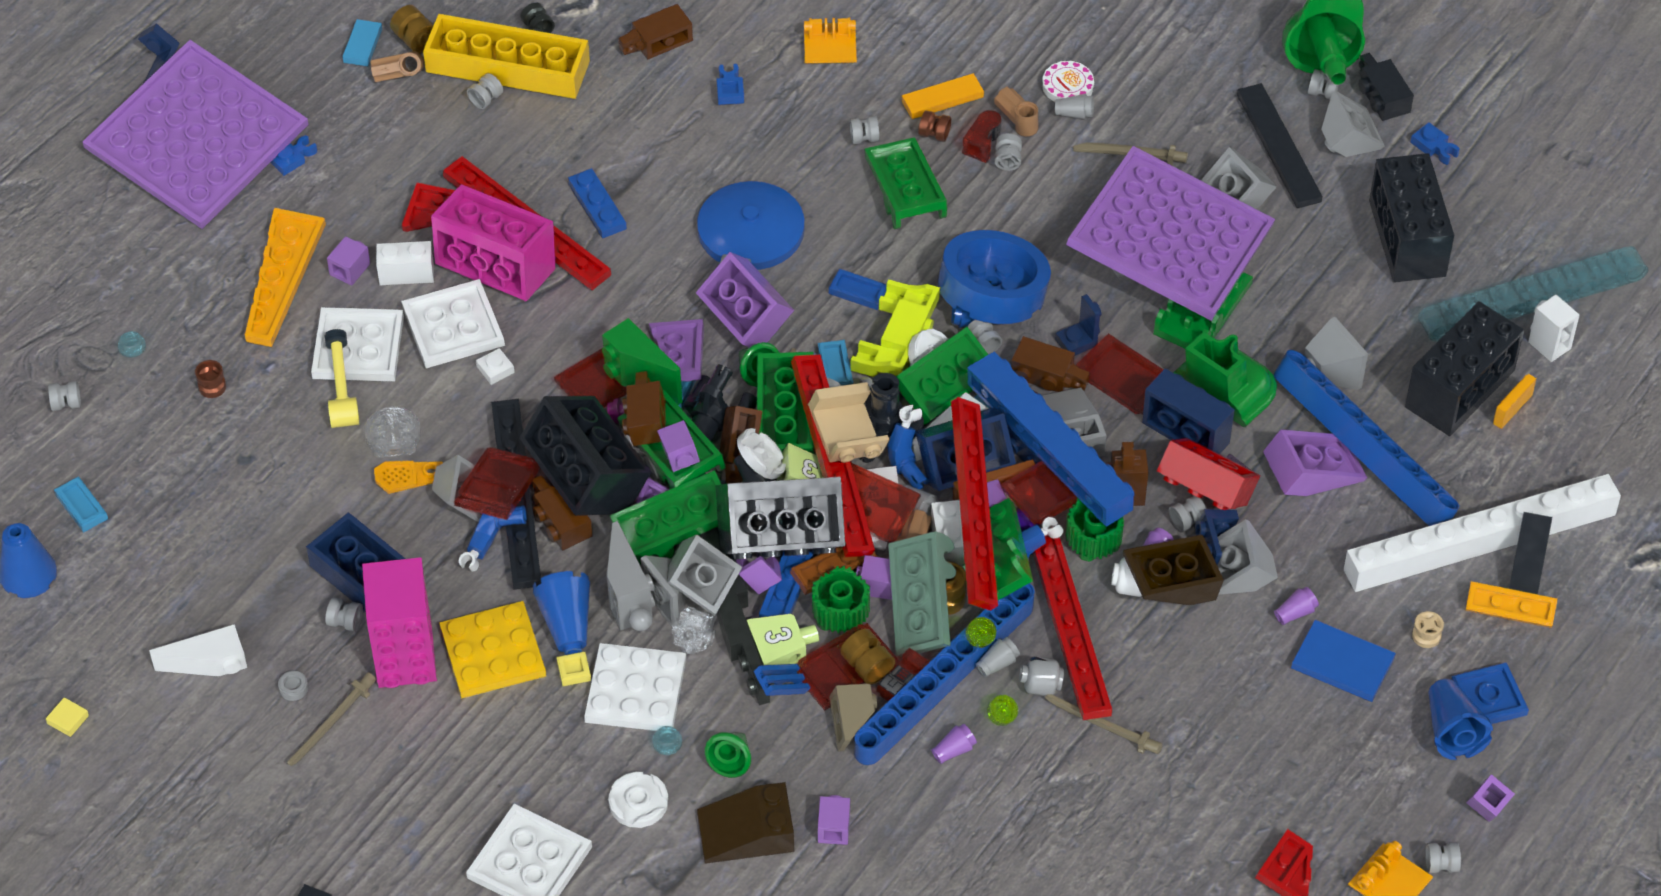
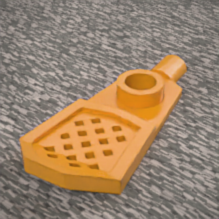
[374,461,443,494]

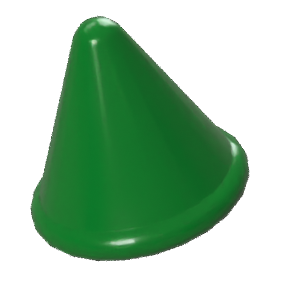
[738,342,779,387]
[704,732,751,778]

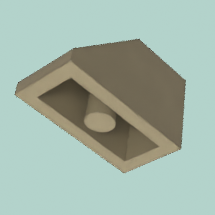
[829,684,877,752]

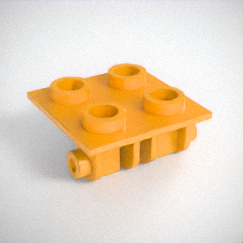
[804,17,857,63]
[1348,840,1433,896]

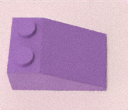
[1263,430,1367,496]

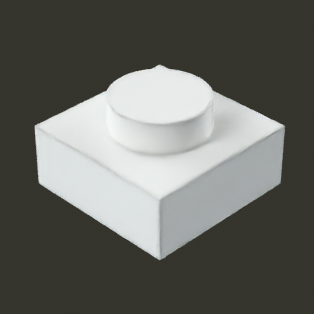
[476,348,515,385]

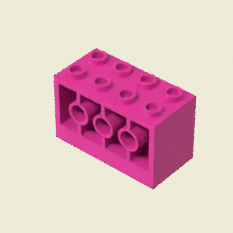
[431,184,555,301]
[362,557,437,688]

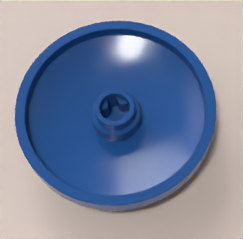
[697,181,805,270]

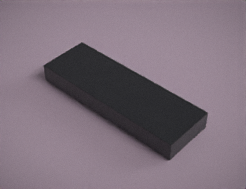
[1509,512,1553,595]

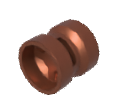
[918,110,952,142]
[195,360,226,398]

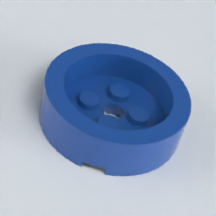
[938,230,1051,324]

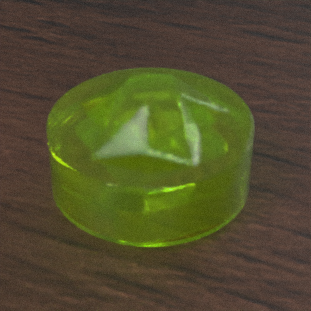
[965,617,996,648]
[987,695,1018,726]

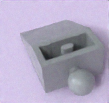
[1042,388,1107,457]
[607,521,655,631]

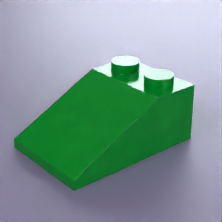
[602,318,683,405]

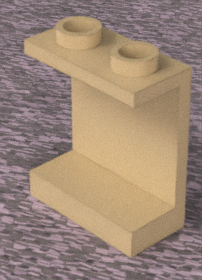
[808,382,889,462]

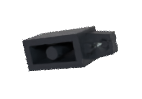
[1358,53,1414,121]

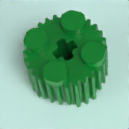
[1066,498,1124,562]
[812,566,870,633]

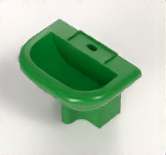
[1173,332,1277,427]

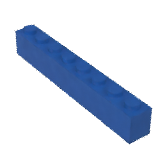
[967,351,1134,527]

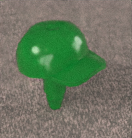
[1282,0,1366,85]

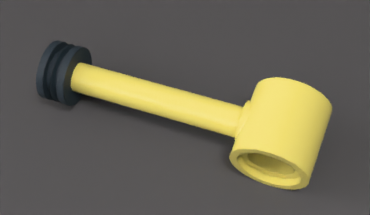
[324,329,360,428]

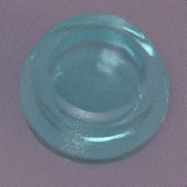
[118,331,146,357]
[652,726,682,755]

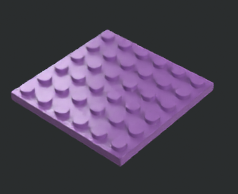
[83,40,309,229]
[1066,146,1275,321]

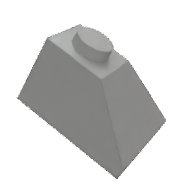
[1321,91,1385,157]
[1201,147,1277,209]
[1304,317,1368,390]
[432,455,500,522]
[1217,519,1278,595]
[667,535,742,615]
[641,555,687,630]

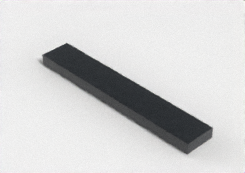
[1237,83,1323,209]

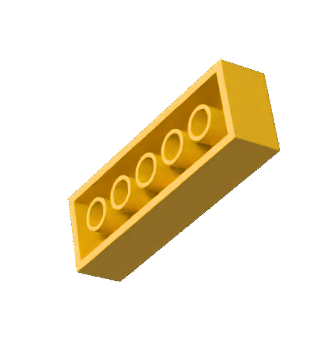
[423,14,590,99]

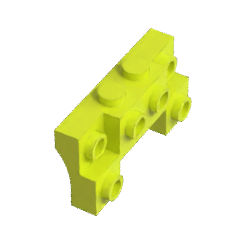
[851,279,940,377]

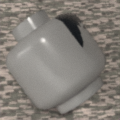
[1019,656,1064,696]

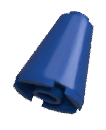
[0,523,57,598]
[533,571,590,655]
[1428,679,1493,760]

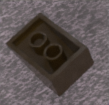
[1123,535,1224,605]
[697,782,794,864]

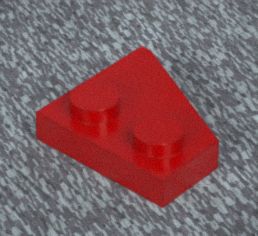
[401,183,455,232]
[1255,829,1313,896]

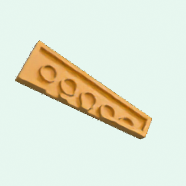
[245,208,326,347]

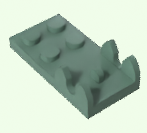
[888,531,956,657]

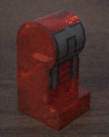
[962,110,1002,163]
[876,647,930,701]

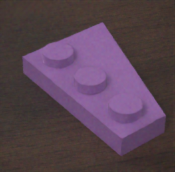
[649,319,704,382]

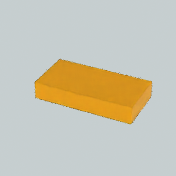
[1493,373,1537,429]

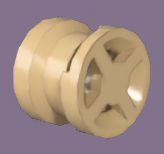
[1412,611,1444,648]

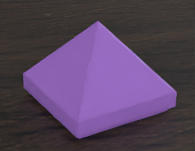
[636,478,670,503]

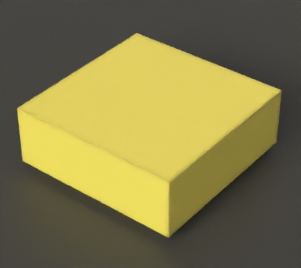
[557,652,591,686]
[46,698,89,737]

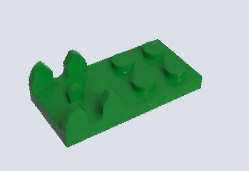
[864,137,947,230]
[1153,272,1253,349]
[896,327,989,426]
[617,390,725,489]
[610,470,721,567]
[962,498,1033,600]

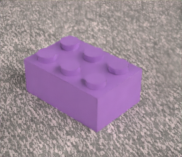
[696,252,794,347]

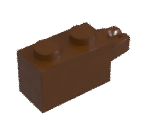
[618,4,693,60]
[1011,336,1090,392]
[622,371,666,446]
[719,406,762,484]
[1106,442,1149,506]
[532,475,593,551]

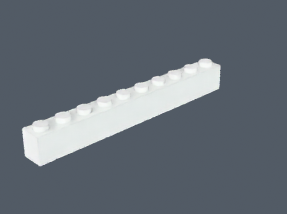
[1344,474,1621,592]

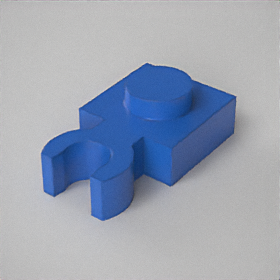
[716,64,744,105]
[1410,122,1460,165]
[270,135,317,176]

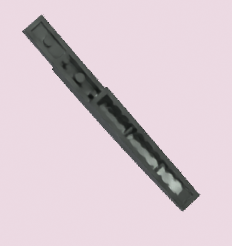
[697,473,770,706]

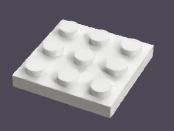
[401,279,505,368]
[311,307,404,381]
[585,643,686,733]
[466,804,592,896]

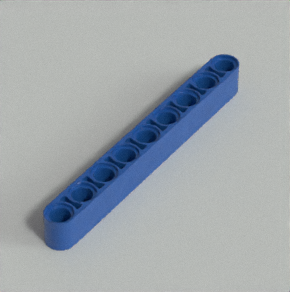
[1274,350,1460,526]
[854,583,1035,765]

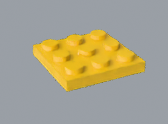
[439,601,546,699]

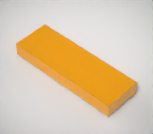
[902,73,984,119]
[1465,581,1557,628]

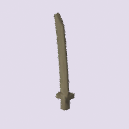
[1073,142,1188,166]
[287,672,376,766]
[1045,694,1163,754]

